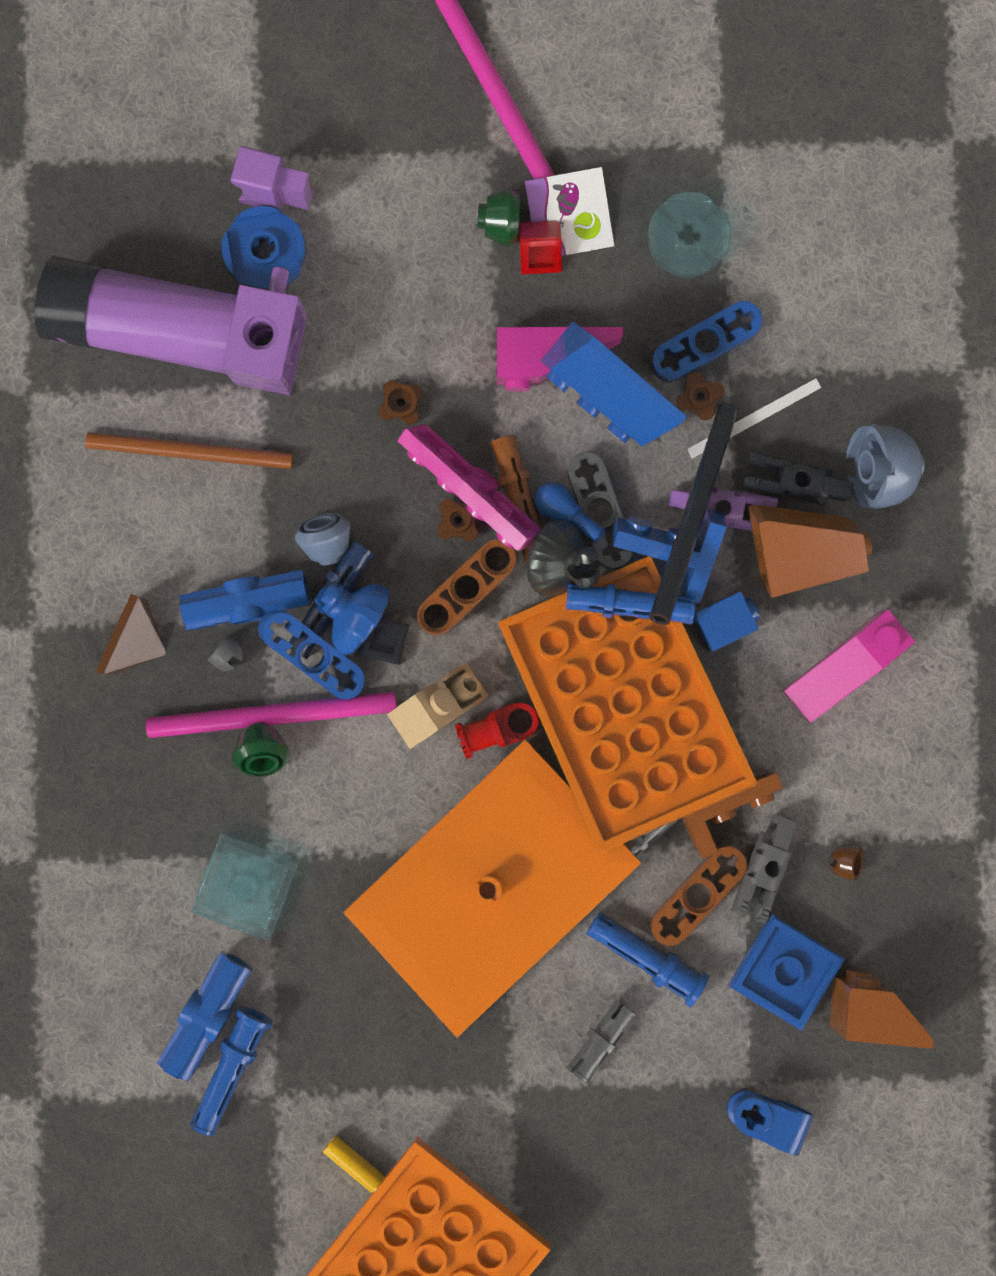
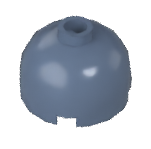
[846,424,925,509]

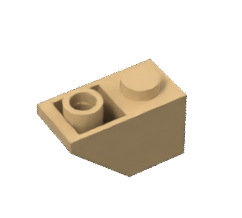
[387,663,489,749]

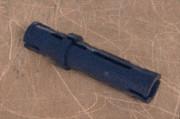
[289,541,375,659]

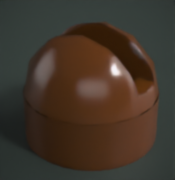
[830,845,863,881]

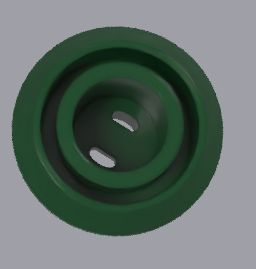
[477,189,520,247]
[232,723,290,777]

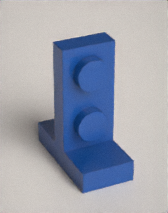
[612,509,727,603]

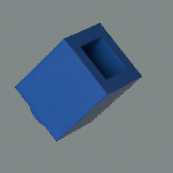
[693,591,760,652]

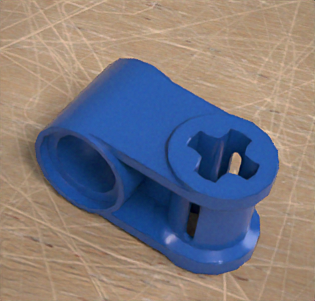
[727,1089,814,1156]

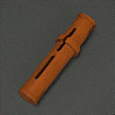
[490,435,541,562]

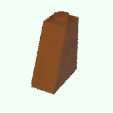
[748,505,872,597]

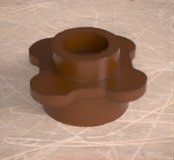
[676,372,724,421]
[378,380,423,425]
[437,499,478,542]

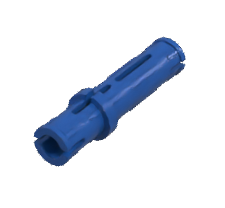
[566,582,696,625]

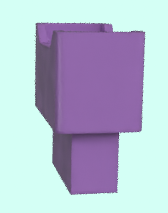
[231,145,314,210]

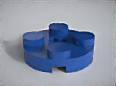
[222,206,306,291]

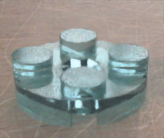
[647,192,731,278]

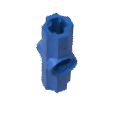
[179,570,311,630]
[157,951,253,1082]

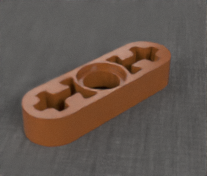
[650,845,747,946]

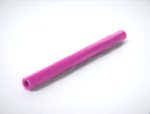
[434,0,555,179]
[146,692,397,738]

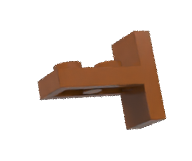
[682,771,783,859]

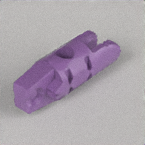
[668,487,778,531]

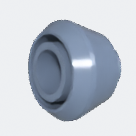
[295,513,351,565]

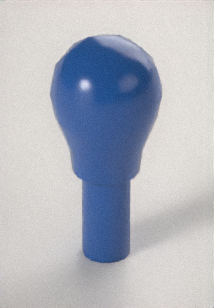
[534,482,606,543]

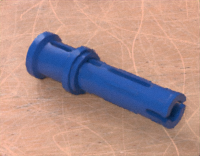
[586,911,710,1008]
[190,1006,273,1136]

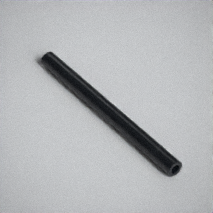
[649,402,738,625]

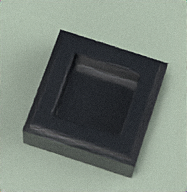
[359,618,410,665]

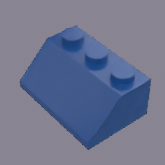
[540,322,687,446]

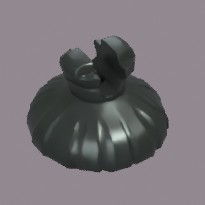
[527,520,599,596]

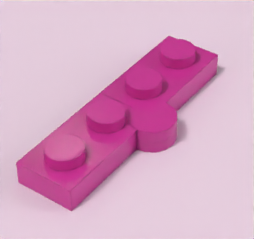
[398,424,541,551]

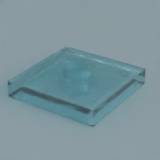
[191,832,300,941]

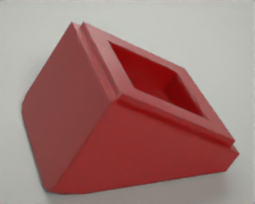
[519,221,562,275]

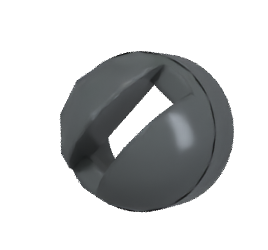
[207,635,244,672]

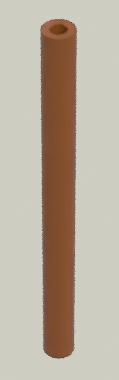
[85,432,294,469]

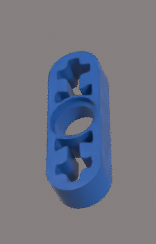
[651,301,762,382]
[258,610,365,699]

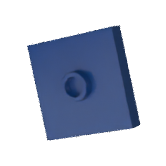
[728,913,845,1031]

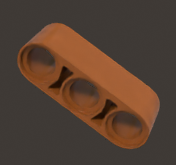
[417,539,517,637]

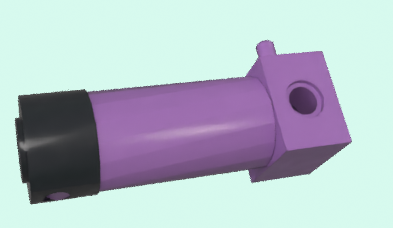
[34,256,308,396]

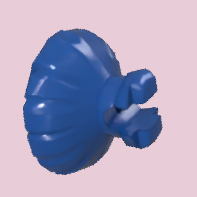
[315,582,389,655]

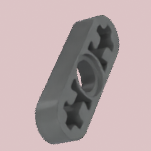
[568,452,632,569]

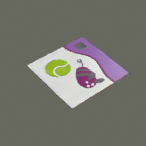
[525,167,614,256]

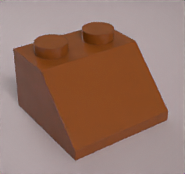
[830,969,934,1049]

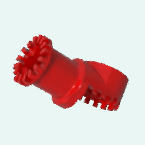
[455,702,539,760]

